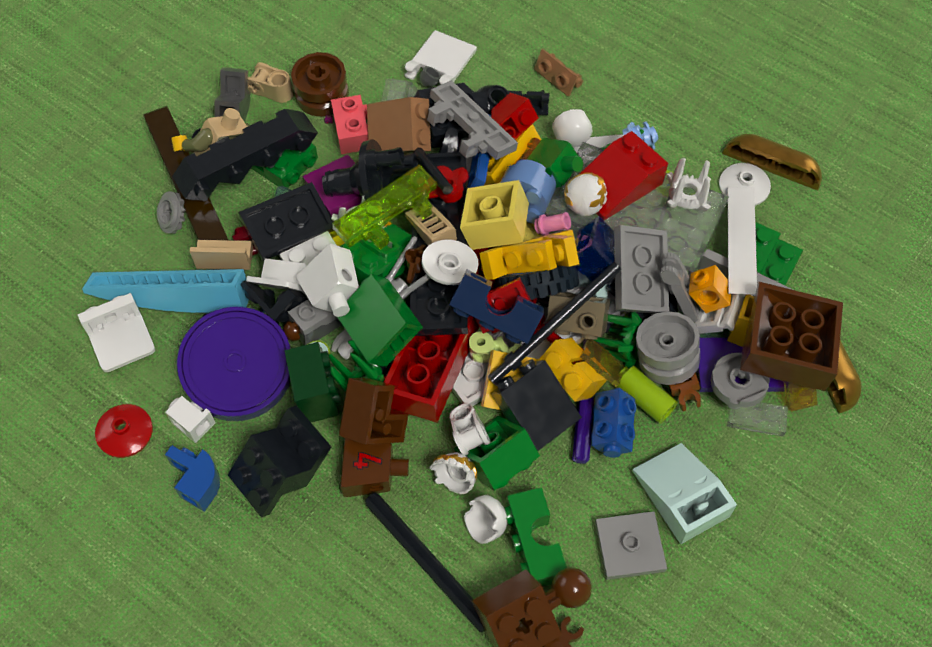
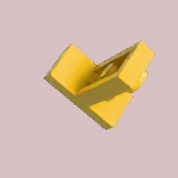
[523,230,579,267]
[479,240,557,280]

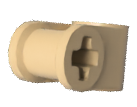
[248,62,294,103]

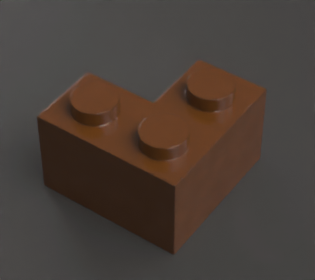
[339,378,409,445]

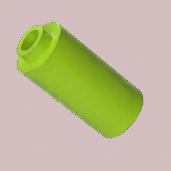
[615,366,678,424]

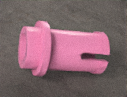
[534,212,571,236]

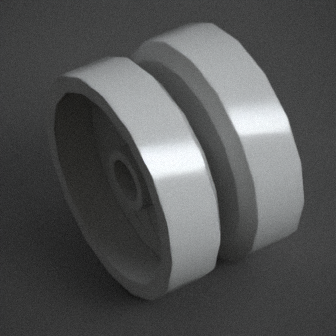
[636,311,700,385]

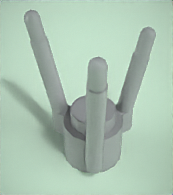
[385,236,430,300]

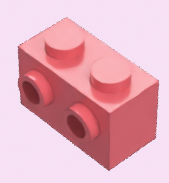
[331,95,368,155]

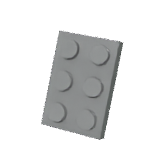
[614,225,669,314]

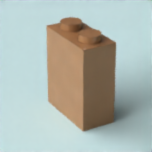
[367,97,431,154]

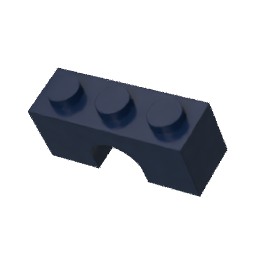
[449,269,544,344]

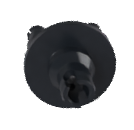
[322,139,418,215]

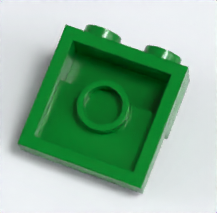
[251,143,318,191]
[755,222,803,286]

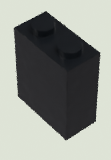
[490,359,582,451]

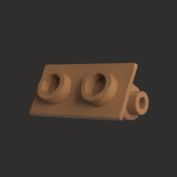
[534,49,583,97]

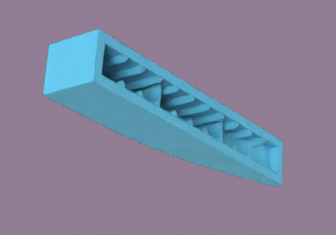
[82,269,249,313]

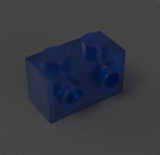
[575,216,615,282]

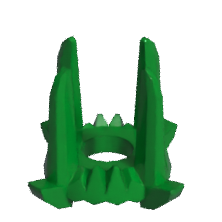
[594,312,642,368]
[328,340,384,401]

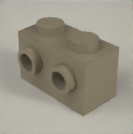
[547,292,611,340]

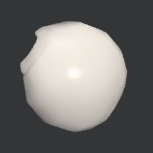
[552,109,593,148]
[464,495,507,544]

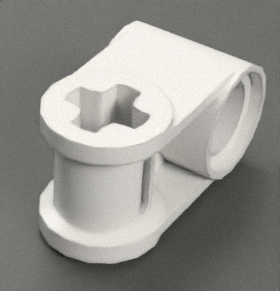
[449,403,491,455]

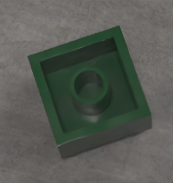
[285,342,342,423]

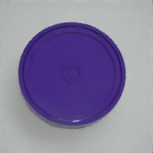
[177,307,291,421]

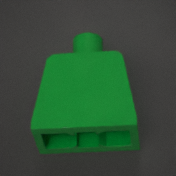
[526,138,583,188]

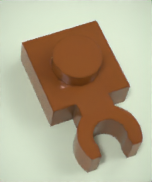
[668,373,701,411]

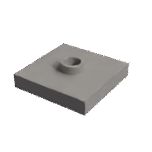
[595,511,667,580]

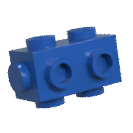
[591,388,636,458]

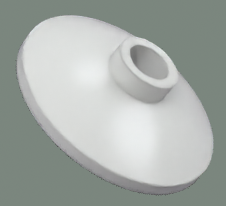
[719,163,771,206]
[422,240,478,285]

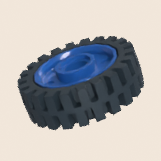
[496,265,580,300]

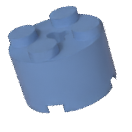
[500,160,556,223]

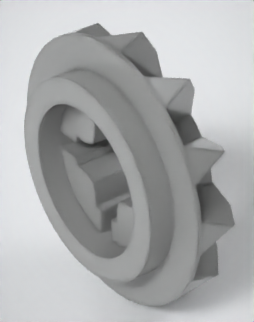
[157,191,186,234]

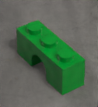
[504,487,567,587]

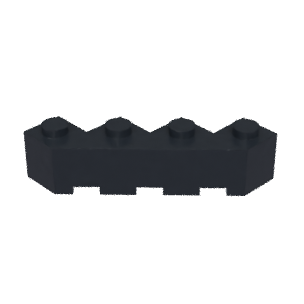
[172,109,318,201]

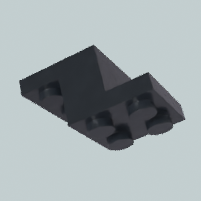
[228,406,332,518]

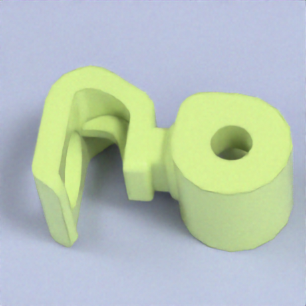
[469,331,522,363]

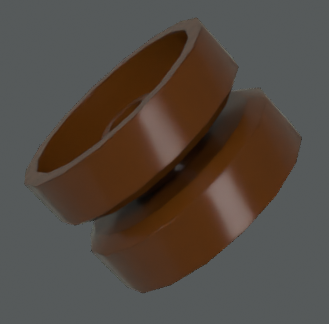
[291,52,349,117]

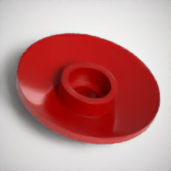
[95,404,153,458]

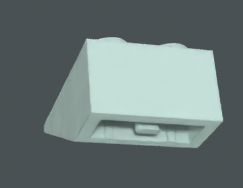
[632,443,737,544]

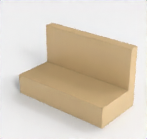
[190,240,253,270]

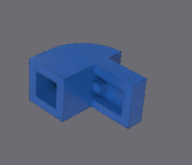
[165,445,220,512]

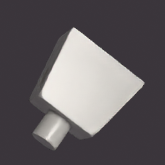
[296,243,359,317]

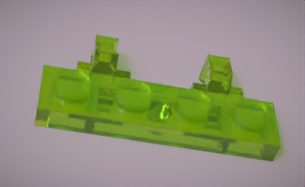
[332,164,437,250]

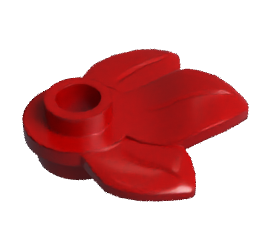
[417,166,469,203]

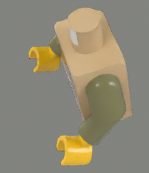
[171,108,250,156]

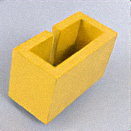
[539,338,609,402]

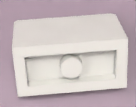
[246,258,308,292]

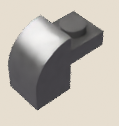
[215,67,251,121]

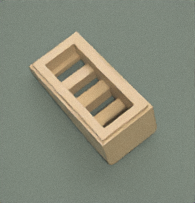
[405,201,457,246]

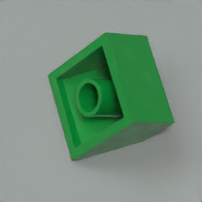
[453,416,540,491]

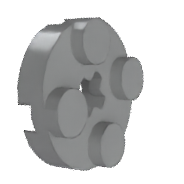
[711,353,770,410]

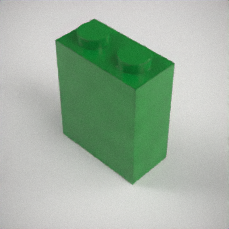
[338,274,423,367]

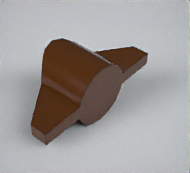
[405,244,426,283]

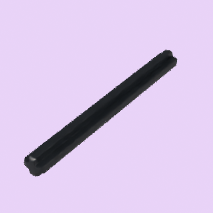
[365,492,485,633]

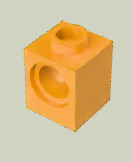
[689,265,731,313]

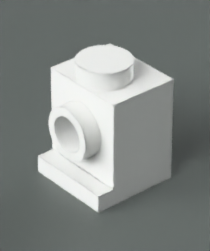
[165,396,215,443]

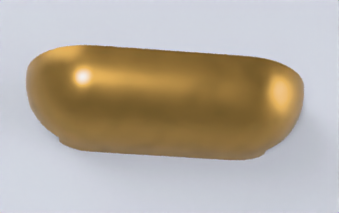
[722,134,822,191]
[827,340,861,413]

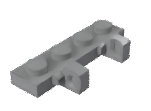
[427,80,518,160]

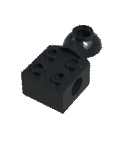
[414,83,509,149]

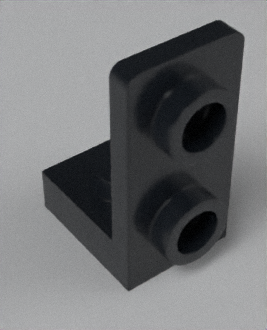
[240,280,308,323]

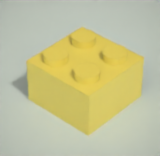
[460,180,529,250]

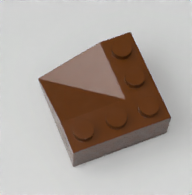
[740,282,843,391]

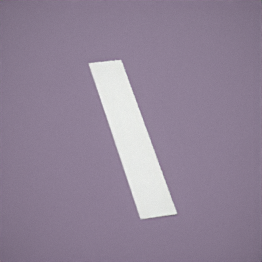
[728,187,757,295]

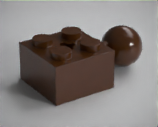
[472,567,592,647]

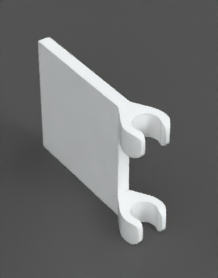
[405,30,477,85]

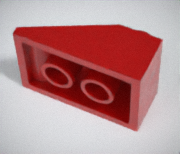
[580,131,668,221]

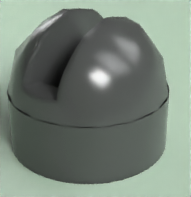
[420,66,441,88]

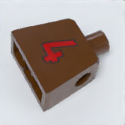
[341,438,409,497]

